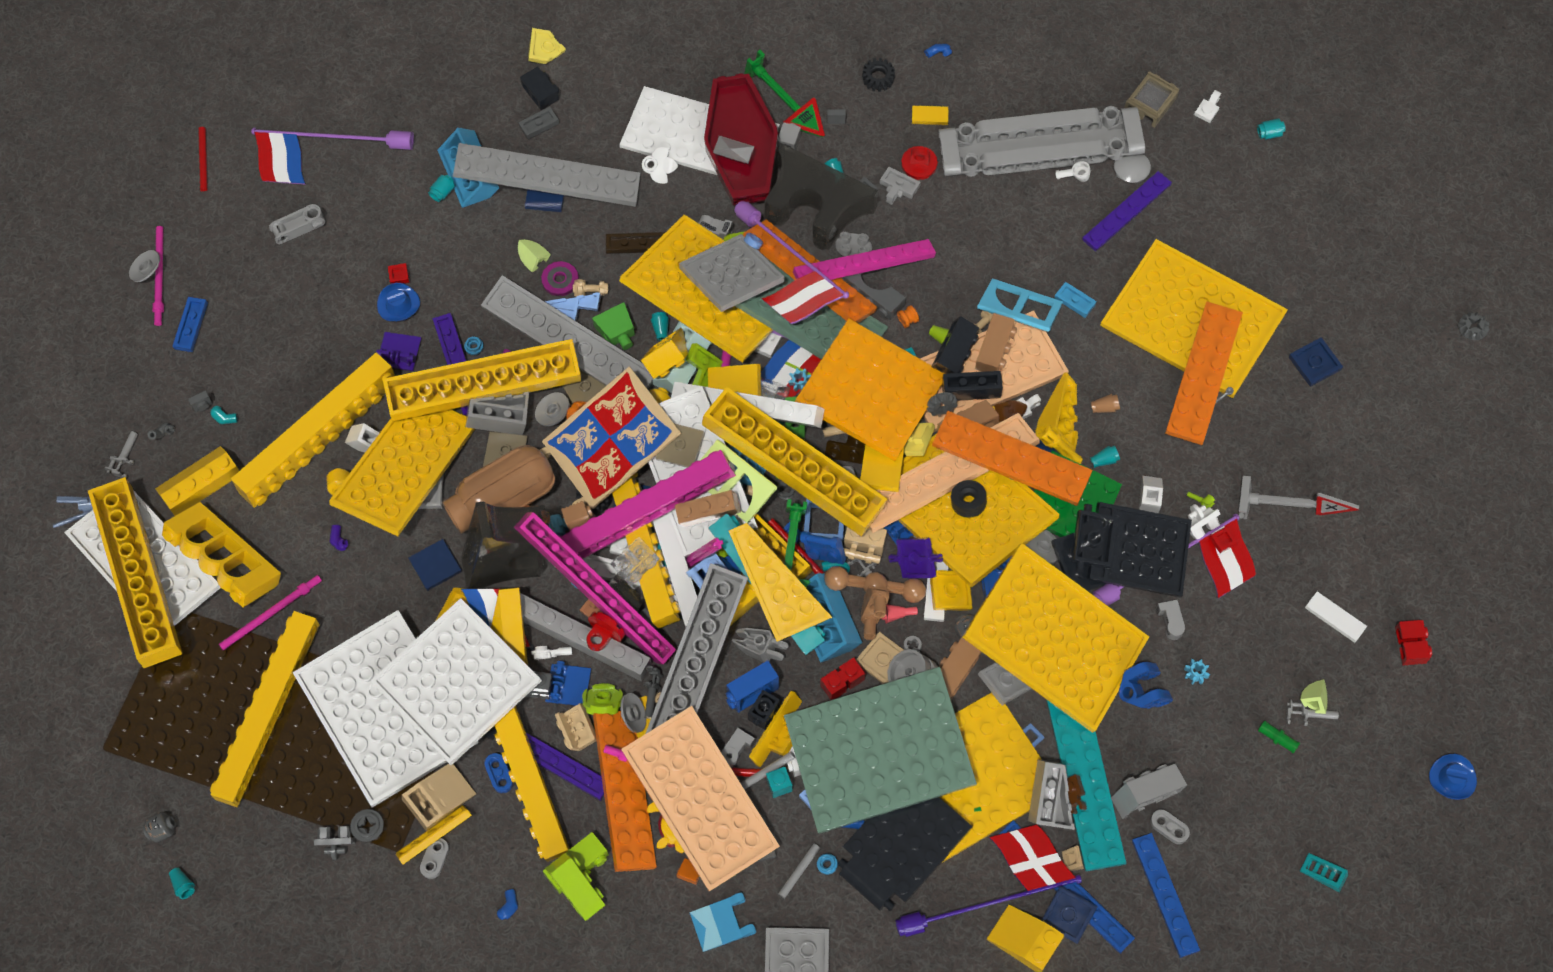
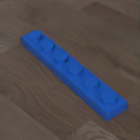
[1132,833,1200,958]

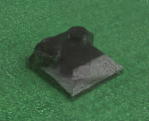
[608,572,645,612]

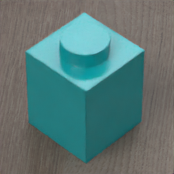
[766,767,792,798]

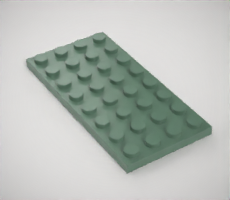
[735,255,888,359]

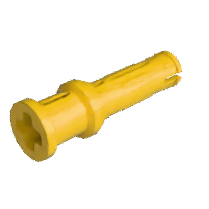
[1035,423,1083,464]

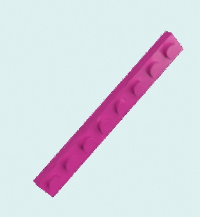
[793,239,936,280]

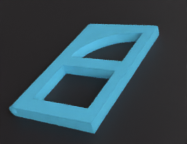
[977,278,1063,332]

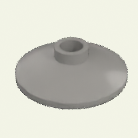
[129,250,160,282]
[535,392,570,426]
[621,693,646,733]

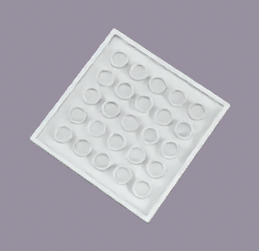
[371,598,542,765]

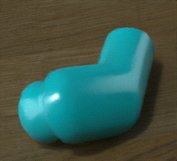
[210,406,238,424]

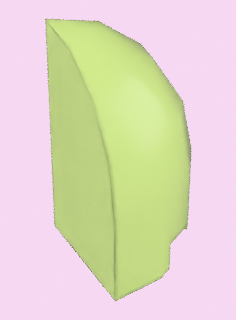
[518,239,551,272]
[1300,680,1328,714]

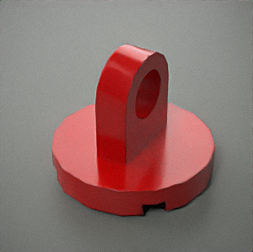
[901,146,938,180]
[586,612,625,651]

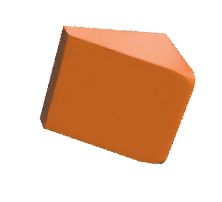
[677,858,699,885]

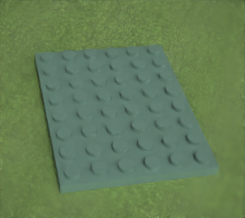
[784,667,977,834]

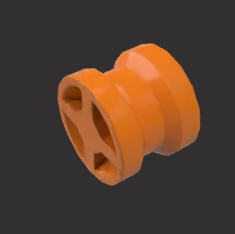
[897,305,919,329]

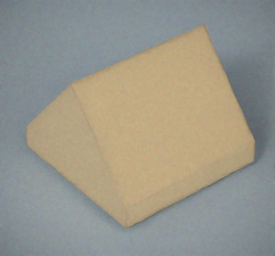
[1062,846,1084,871]

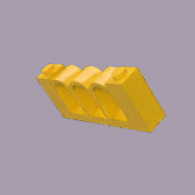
[162,502,281,607]

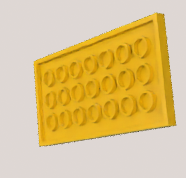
[329,409,475,537]

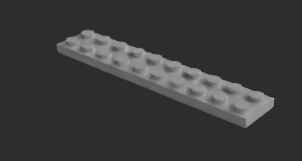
[453,143,640,207]
[481,275,654,389]

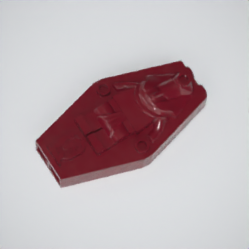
[704,73,778,206]

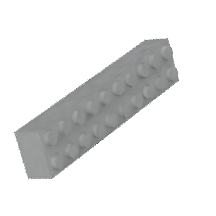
[645,563,748,734]

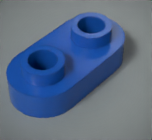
[485,753,513,793]

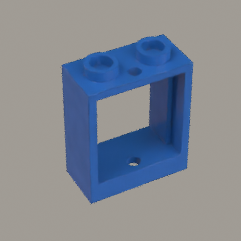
[725,660,779,713]

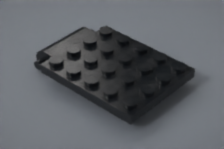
[1071,502,1192,597]
[838,797,973,911]

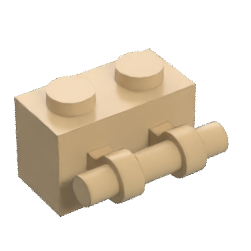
[843,527,887,564]

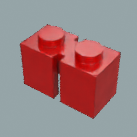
[1395,620,1432,665]
[820,658,865,700]

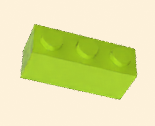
[543,832,609,894]
[545,853,605,921]

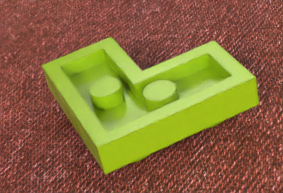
[686,343,723,387]

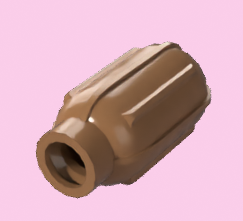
[442,445,555,534]

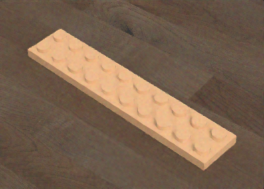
[869,413,1040,533]

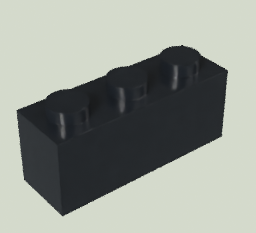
[932,316,979,374]
[942,371,1002,400]

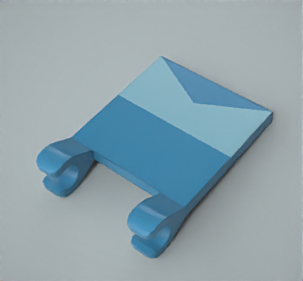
[690,893,756,952]

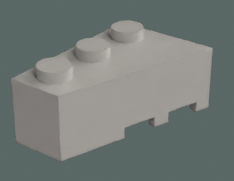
[465,392,529,435]
[1028,760,1075,830]
[1111,764,1187,819]

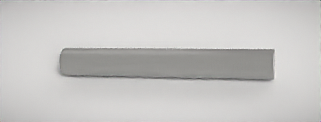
[740,751,795,790]
[778,844,820,899]

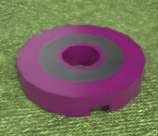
[541,261,578,296]

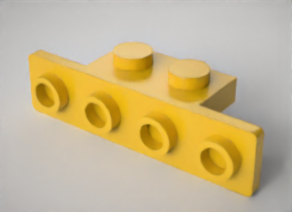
[749,691,802,767]

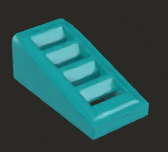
[1300,853,1348,893]

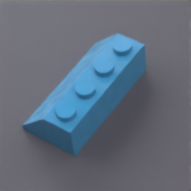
[437,128,499,208]
[806,573,862,663]

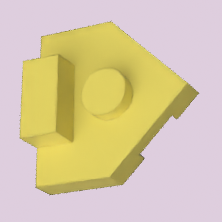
[528,28,566,64]
[904,423,935,456]

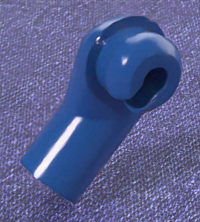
[924,44,952,58]
[497,889,518,920]

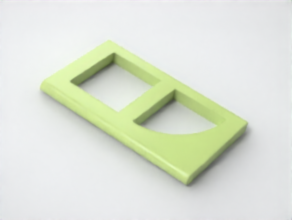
[700,440,778,524]

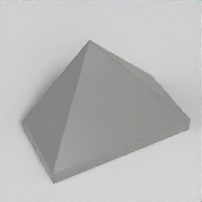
[713,136,754,164]

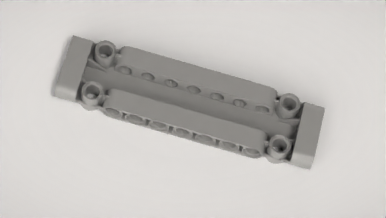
[938,106,1145,177]

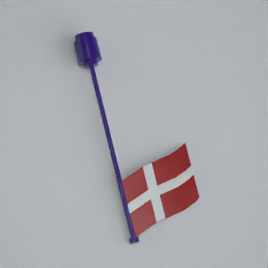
[895,825,1082,937]

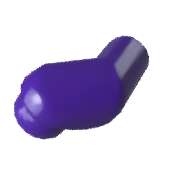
[330,525,348,551]

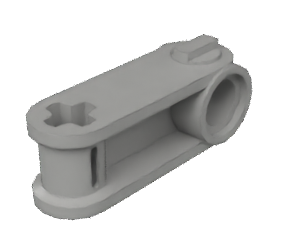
[269,204,325,244]

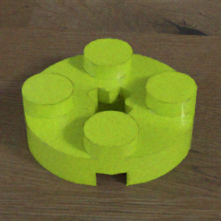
[582,683,623,715]

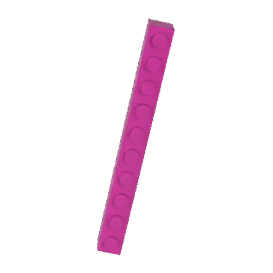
[559,450,736,559]
[514,512,676,664]

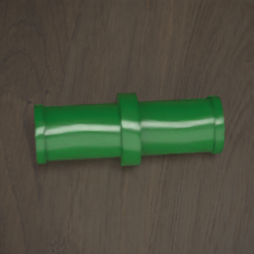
[1258,721,1300,754]

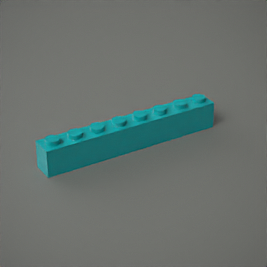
[708,514,825,655]

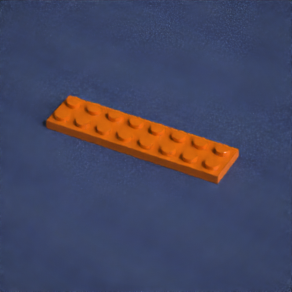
[743,219,877,323]
[1165,301,1243,445]
[932,411,1093,506]
[593,711,656,872]

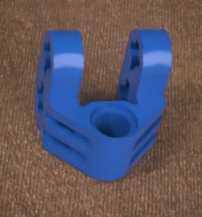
[1119,662,1173,709]

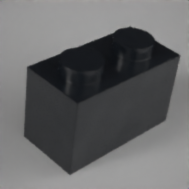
[520,67,559,110]

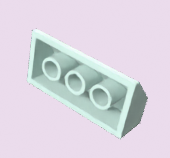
[652,321,712,393]

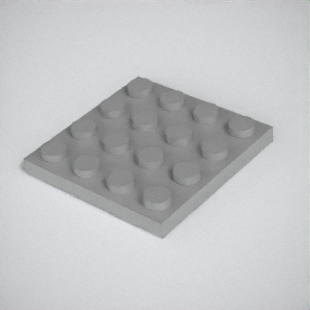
[679,234,784,312]

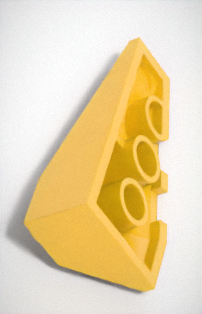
[1035,372,1078,451]
[491,587,528,666]

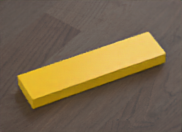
[395,805,472,864]

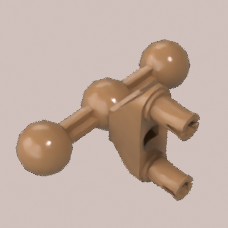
[824,566,926,640]

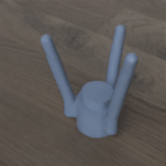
[53,496,93,528]

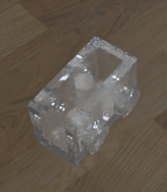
[610,537,660,586]

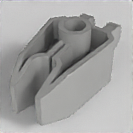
[732,628,789,663]

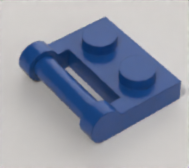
[800,531,846,564]

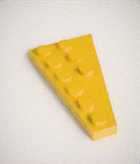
[729,523,832,642]

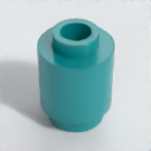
[1257,118,1285,140]
[428,175,455,202]

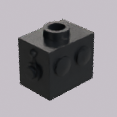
[748,690,780,730]

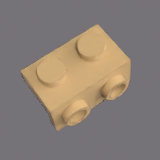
[555,704,596,751]

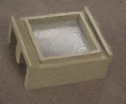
[1125,72,1179,128]

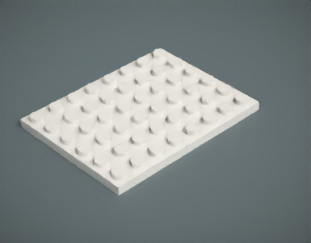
[293,610,479,808]

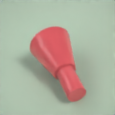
[881,604,918,624]

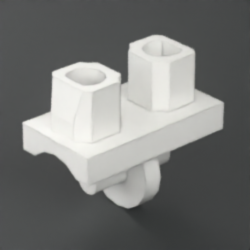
[1187,504,1220,539]

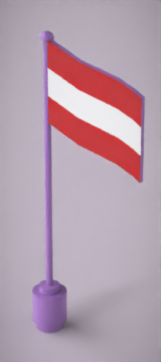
[734,201,849,324]
[1093,514,1256,606]

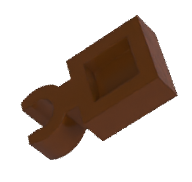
[1067,774,1087,814]

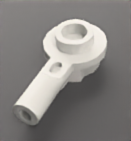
[531,646,572,660]

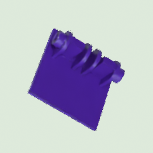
[376,332,421,371]

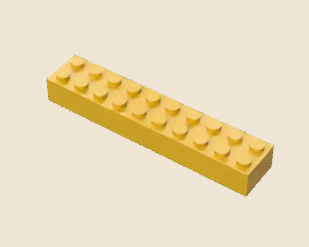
[383,339,581,421]
[231,352,395,508]
[702,387,887,537]
[88,477,183,668]

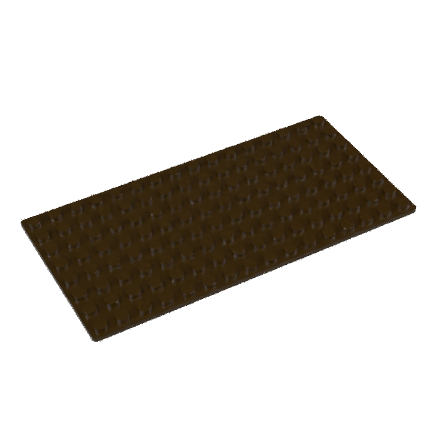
[103,613,435,852]

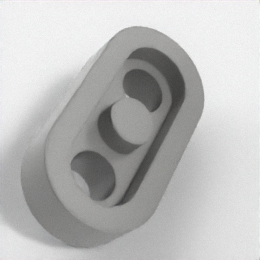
[1150,810,1190,844]
[420,838,449,879]

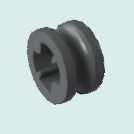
[777,482,794,500]

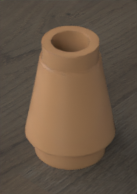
[1091,394,1120,413]

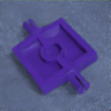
[888,538,943,578]

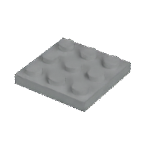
[765,928,829,972]

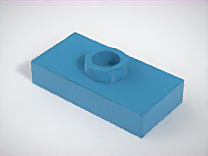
[1054,282,1097,318]

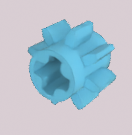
[788,368,811,392]
[545,514,569,536]
[1184,659,1210,685]

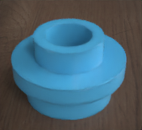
[464,337,483,355]
[817,854,838,875]

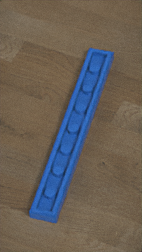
[999,820,1135,953]

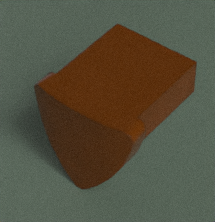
[994,400,1027,423]

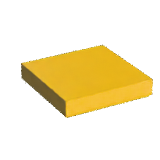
[930,570,973,611]

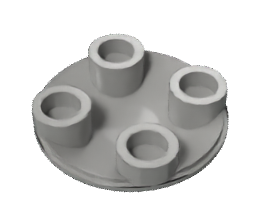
[1114,154,1151,183]
[836,232,872,257]

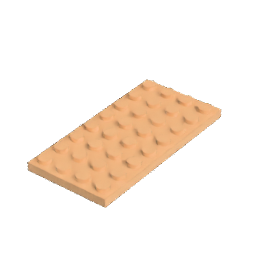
[920,311,1069,433]
[621,706,780,892]

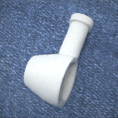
[1056,161,1091,182]

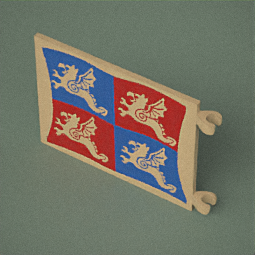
[540,366,682,509]

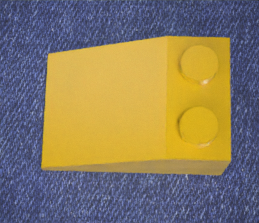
[641,328,688,379]
[987,905,1064,972]

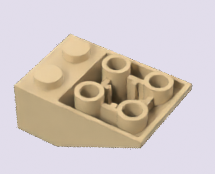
[402,764,476,832]

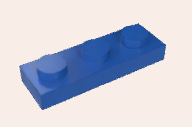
[173,297,208,352]

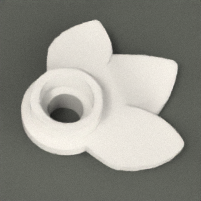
[642,147,678,184]

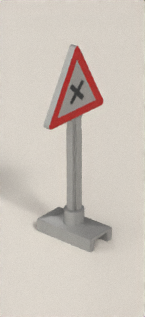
[1239,476,1359,519]

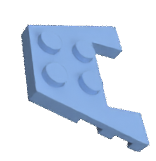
[544,293,601,321]

